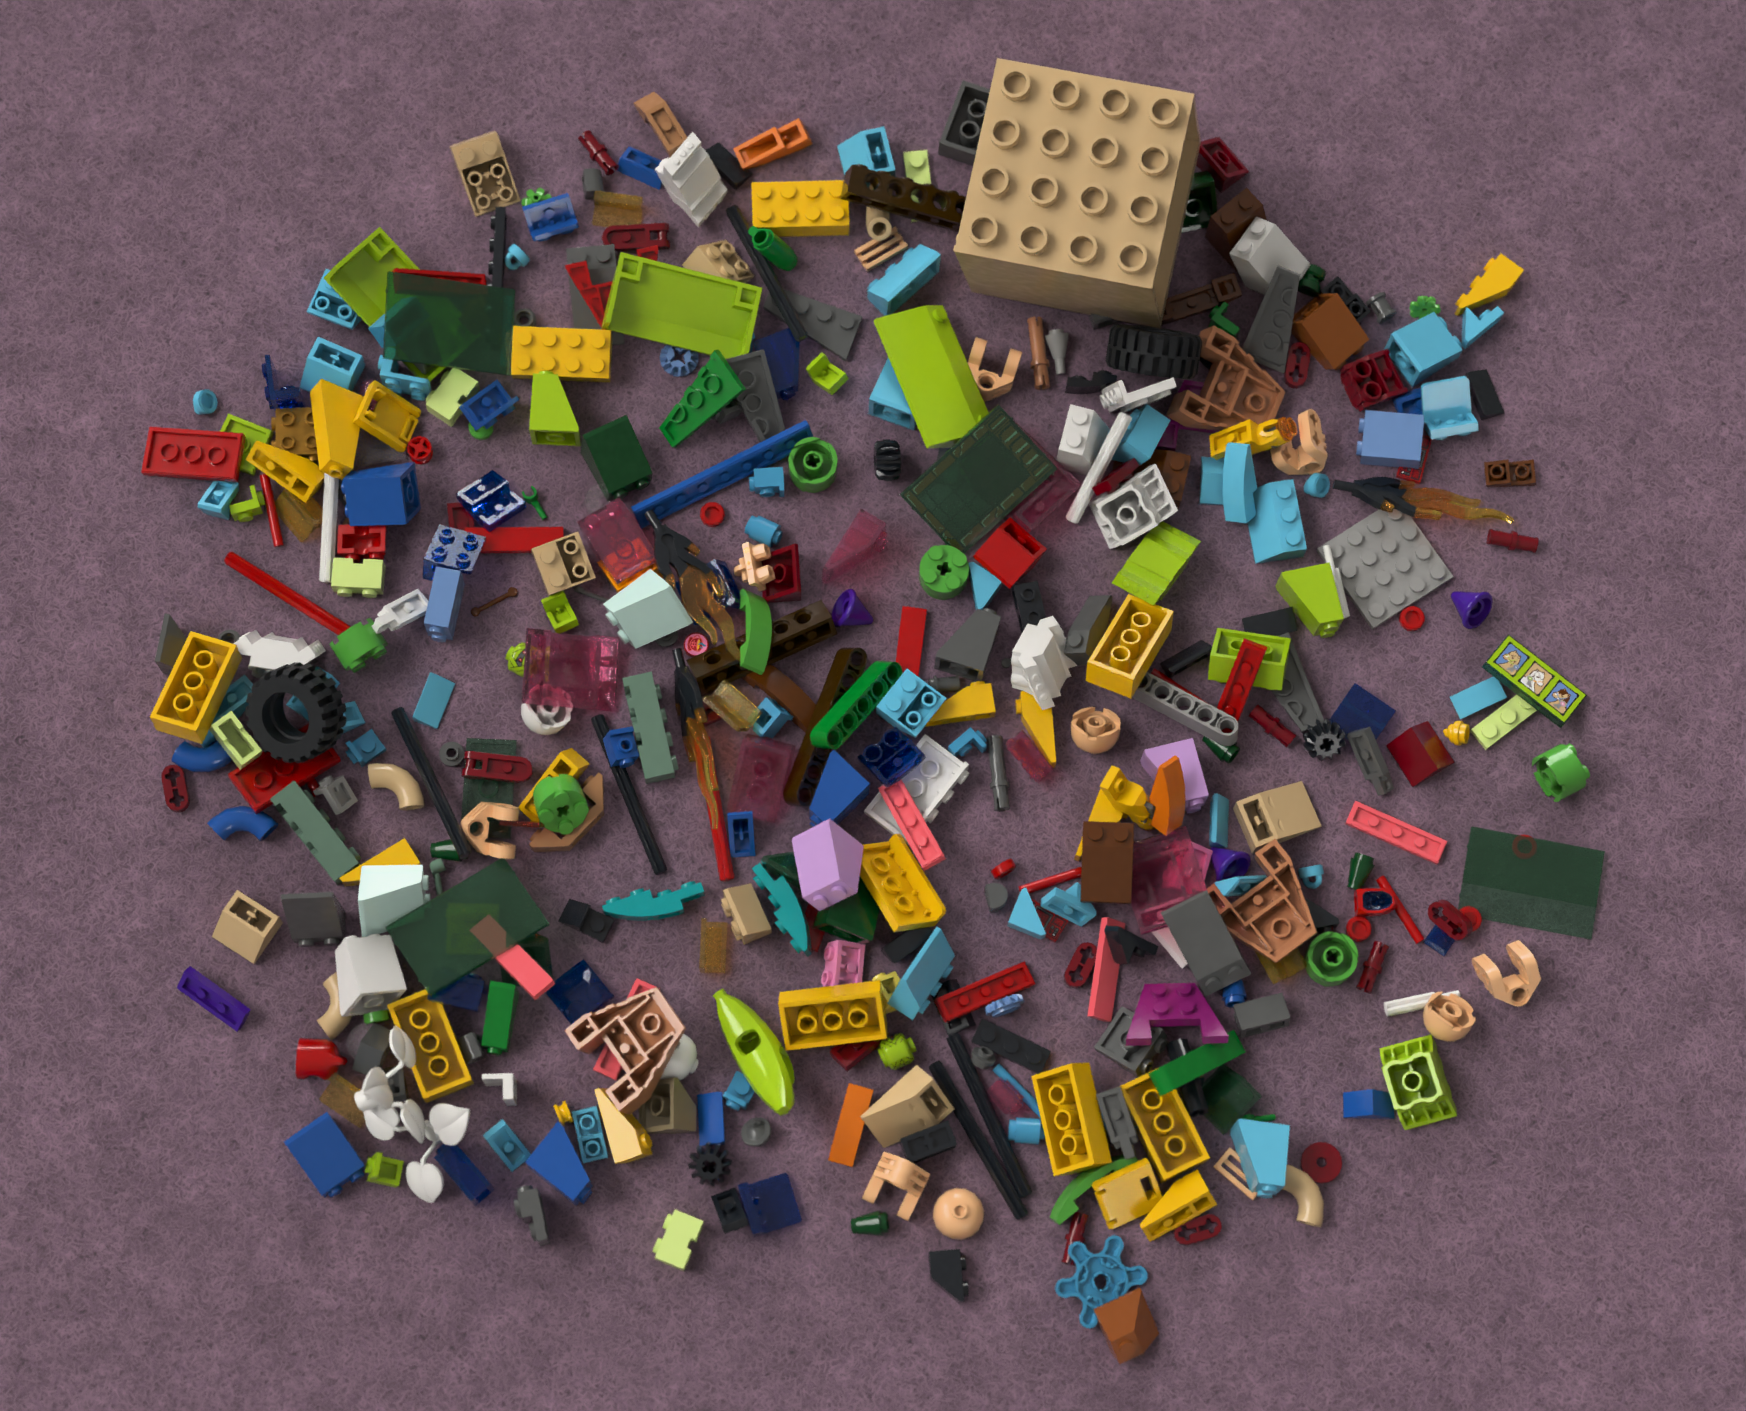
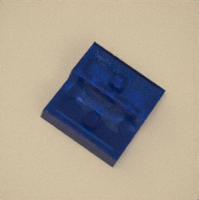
[456,470,526,532]
[1330,683,1396,739]

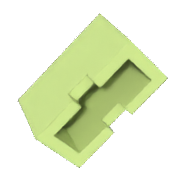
[426,366,480,427]
[331,558,385,598]
[210,711,262,770]
[652,1209,704,1271]

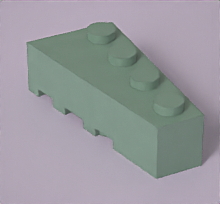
[622,671,679,784]
[270,781,361,886]

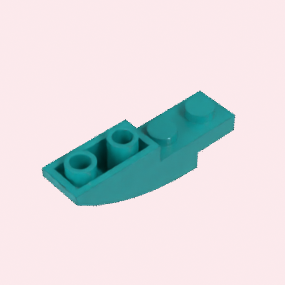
[752,862,812,957]
[602,881,705,921]

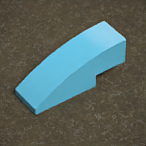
[1223,442,1257,523]

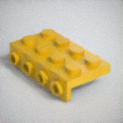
[860,834,946,932]

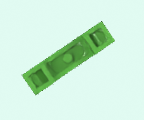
[740,589,772,675]
[1050,1154,1138,1225]

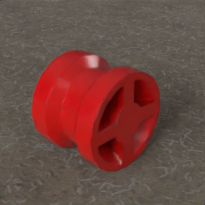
[407,436,433,465]

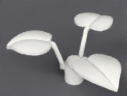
[355,1026,425,1144]
[364,1103,470,1203]

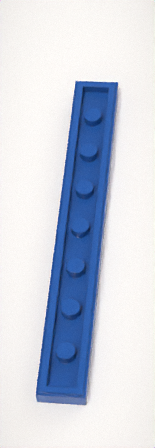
[631,420,813,529]

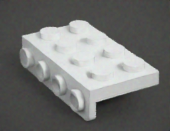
[1100,377,1177,413]
[864,734,970,845]

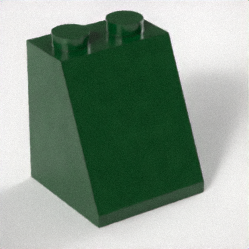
[580,415,653,502]
[812,877,880,944]

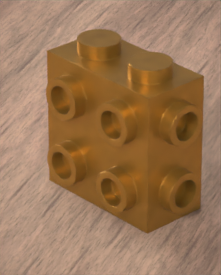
[271,407,318,465]

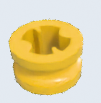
[553,1101,574,1126]

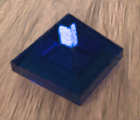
[1423,924,1455,957]

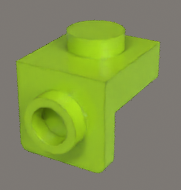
[806,353,849,395]
[229,485,265,522]
[541,590,579,635]
[365,1152,404,1188]

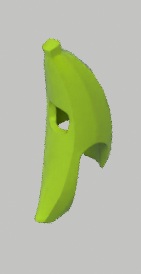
[713,988,795,1116]

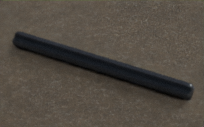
[726,205,808,342]
[391,707,472,858]
[591,714,667,875]
[947,1033,1032,1198]
[929,1061,1028,1220]

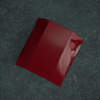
[1340,349,1408,412]

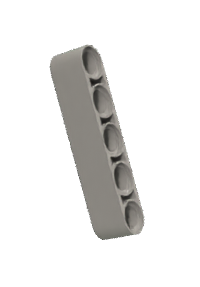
[1132,672,1238,746]

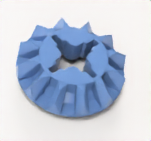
[660,345,699,377]
[985,994,1025,1018]

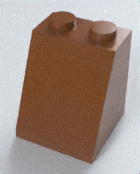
[1291,293,1370,370]

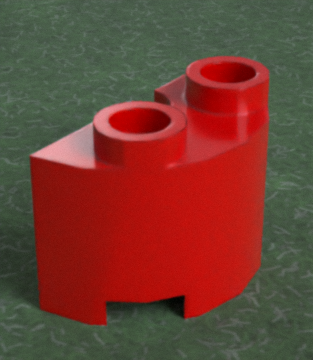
[337,524,387,563]

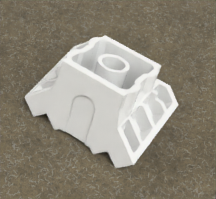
[655,132,727,228]
[1089,464,1178,549]
[1011,616,1077,710]
[233,630,326,678]

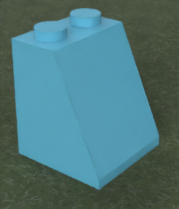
[1384,312,1462,388]
[868,357,916,430]
[1230,1119,1290,1198]

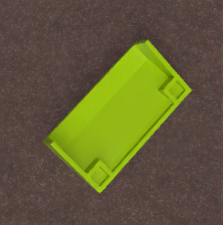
[324,227,481,381]
[602,252,762,359]
[873,305,993,449]

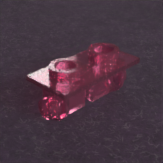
[1005,730,1054,783]

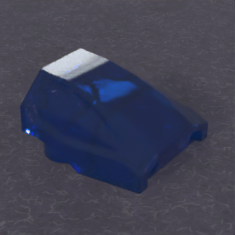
[857,727,926,788]
[545,959,614,1025]

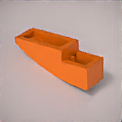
[733,118,813,170]
[1149,755,1186,836]
[828,1083,874,1167]

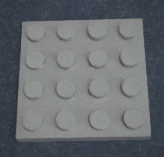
[1316,505,1454,630]

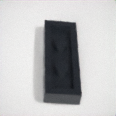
[971,1019,1051,1074]

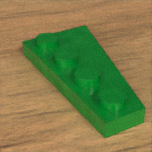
[659,350,746,448]

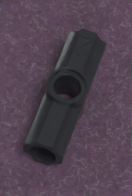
[1167,1038,1209,1118]

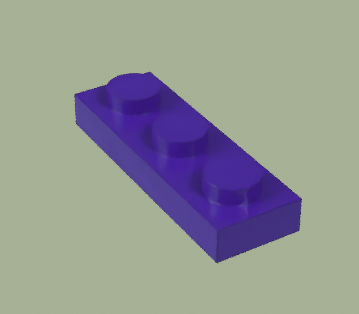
[177,966,251,1032]

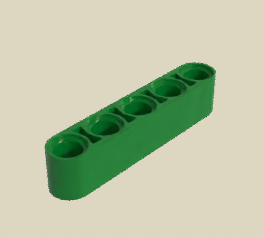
[810,661,903,749]
[1148,1030,1246,1097]

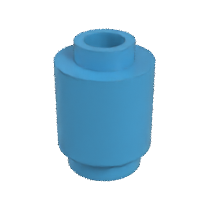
[744,515,783,547]
[1008,1117,1045,1144]

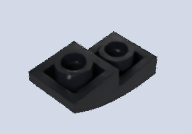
[1319,276,1371,322]
[1065,370,1117,394]
[1242,606,1298,636]

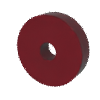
[1300,1142,1342,1184]

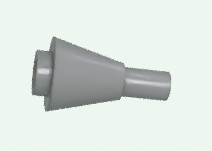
[1045,329,1069,375]

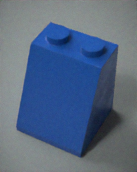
[341,462,421,526]
[809,749,870,827]
[284,1112,366,1198]
[525,1122,593,1206]

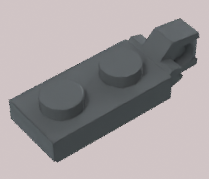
[1347,727,1394,796]
[1096,1086,1138,1160]

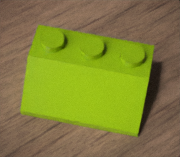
[1208,628,1291,690]

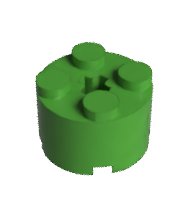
[788,437,838,493]
[919,545,969,600]
[329,618,388,673]
[1532,743,1590,802]
[533,774,589,835]
[1304,932,1358,987]

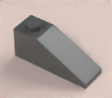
[1064,595,1113,666]

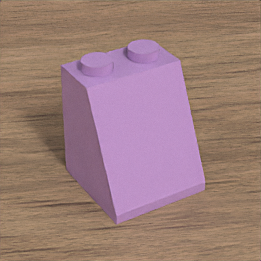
[1140,738,1209,813]
[792,819,864,911]

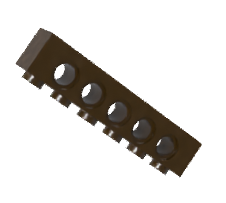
[841,164,966,232]
[686,600,837,695]

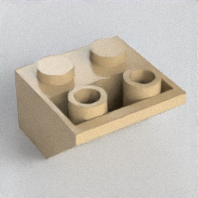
[682,240,754,283]
[531,532,596,596]
[721,884,772,945]
[212,890,283,964]

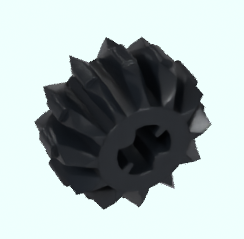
[873,439,901,481]
[1303,718,1346,762]
[688,1142,732,1186]

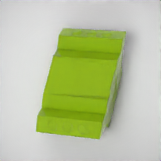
[1112,521,1201,606]
[1380,1034,1457,1130]

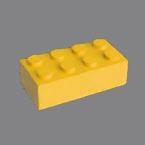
[752,180,849,237]
[511,326,613,383]
[1086,594,1174,699]
[150,631,242,744]
[778,980,888,1051]
[387,986,474,1103]
[1031,1063,1112,1176]
[1121,1067,1210,1183]

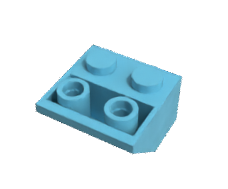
[837,126,896,187]
[307,269,362,330]
[300,337,365,392]
[1111,404,1170,465]
[876,669,946,738]

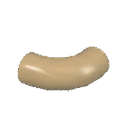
[866,184,893,241]
[368,763,425,810]
[317,972,352,1040]
[1282,1164,1324,1228]

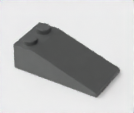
[566,244,625,345]
[1161,890,1251,996]
[281,892,346,947]

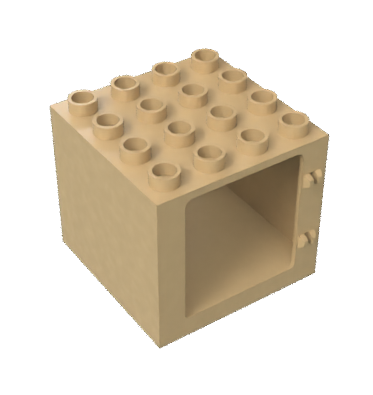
[953,58,1201,328]

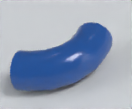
[171,741,232,772]
[207,806,278,841]

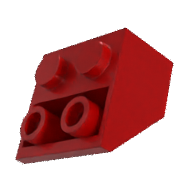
[973,517,1047,589]

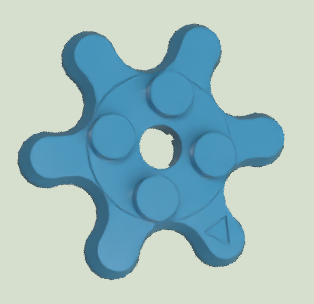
[1055,1235,1148,1328]

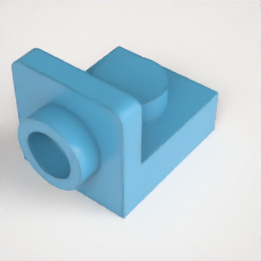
[947,727,987,757]
[345,729,386,767]
[723,1071,755,1111]

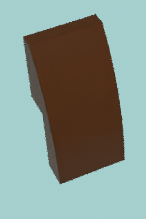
[1484,459,1536,487]

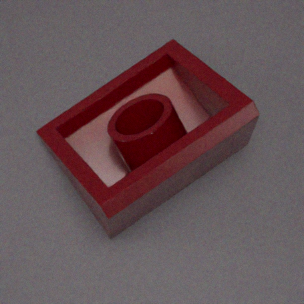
[1196,137,1249,193]
[761,544,801,603]
[1386,721,1455,787]

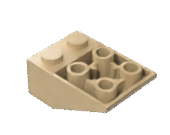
[449,131,521,217]
[1233,781,1322,854]
[860,1065,954,1148]

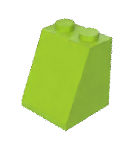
[529,371,582,446]
[1276,562,1344,638]

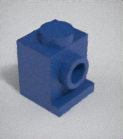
[603,726,639,768]

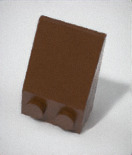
[1112,449,1191,509]
[1081,821,1134,904]

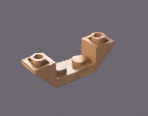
[634,92,687,158]
[529,773,604,852]

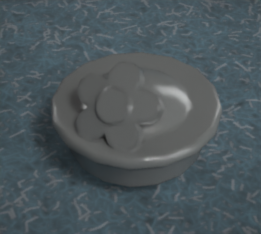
[741,1117,771,1147]

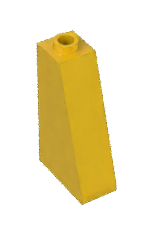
[310,379,364,480]

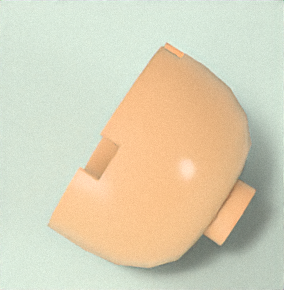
[1071,707,1120,754]
[1423,992,1476,1042]
[933,1188,984,1240]

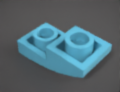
[1450,675,1508,719]
[572,1106,608,1163]

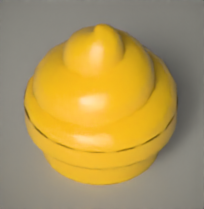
[1443,721,1470,746]

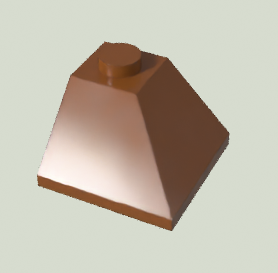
[1093,1287,1159,1364]

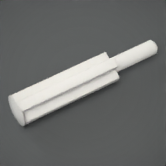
[1323,545,1350,619]
[1384,990,1460,1017]

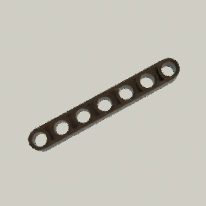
[783,647,867,806]

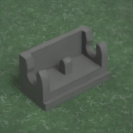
[1233,993,1290,1039]

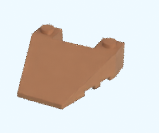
[1166,326,1285,431]
[1204,839,1317,963]
[564,987,686,1115]

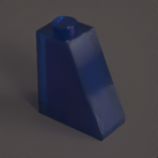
[753,328,800,400]
[434,1143,495,1207]

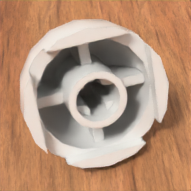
[521,684,572,735]
[660,1034,699,1081]

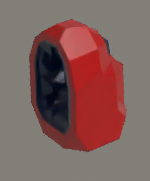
[1354,888,1397,917]

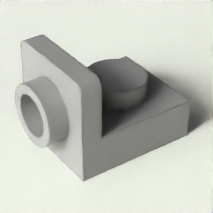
[313,775,358,815]

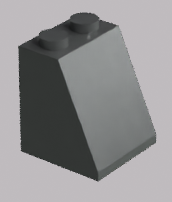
[934,608,1001,682]

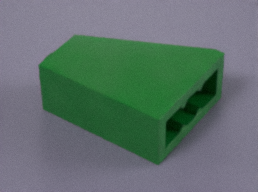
[481,981,519,1056]

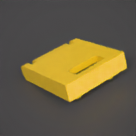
[353,380,421,452]
[1091,1158,1162,1229]

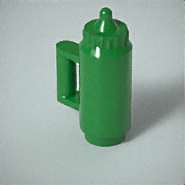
[748,226,798,271]

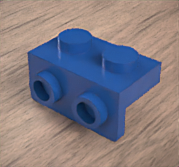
[522,193,579,241]
[459,379,520,430]

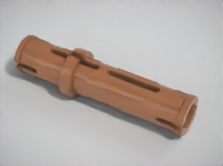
[1027,317,1050,390]

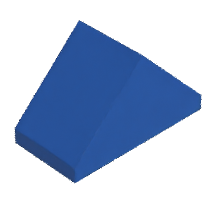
[727,811,756,858]
[1343,1089,1395,1119]

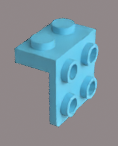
[378,347,432,401]
[1421,376,1479,440]

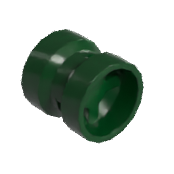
[1298,264,1326,297]

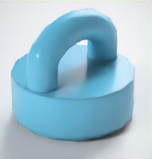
[505,244,530,270]
[193,389,218,415]
[1304,473,1330,498]
[1298,864,1324,889]

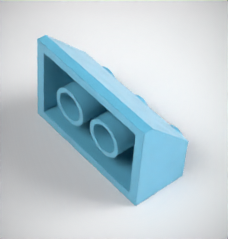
[867,244,941,316]
[1248,479,1307,564]
[887,927,955,1020]

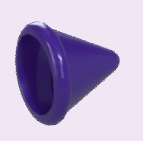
[831,589,873,627]
[1451,591,1493,629]
[1210,847,1251,881]

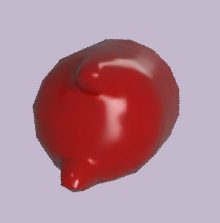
[296,1038,348,1080]

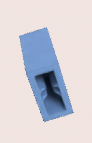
[1356,410,1424,469]
[424,567,465,642]

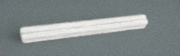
[1066,412,1132,524]
[319,473,339,583]

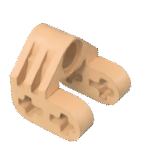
[968,337,1022,401]
[1270,409,1328,475]
[459,802,519,859]
[1472,940,1541,1007]
[862,1152,930,1221]

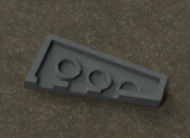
[1242,265,1300,373]
[763,289,862,362]
[726,349,785,443]
[1271,632,1324,733]

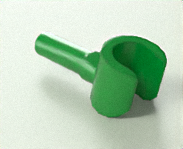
[522,486,548,520]
[1241,1114,1275,1122]

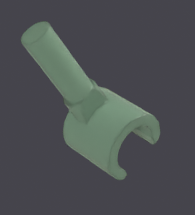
[430,858,446,895]

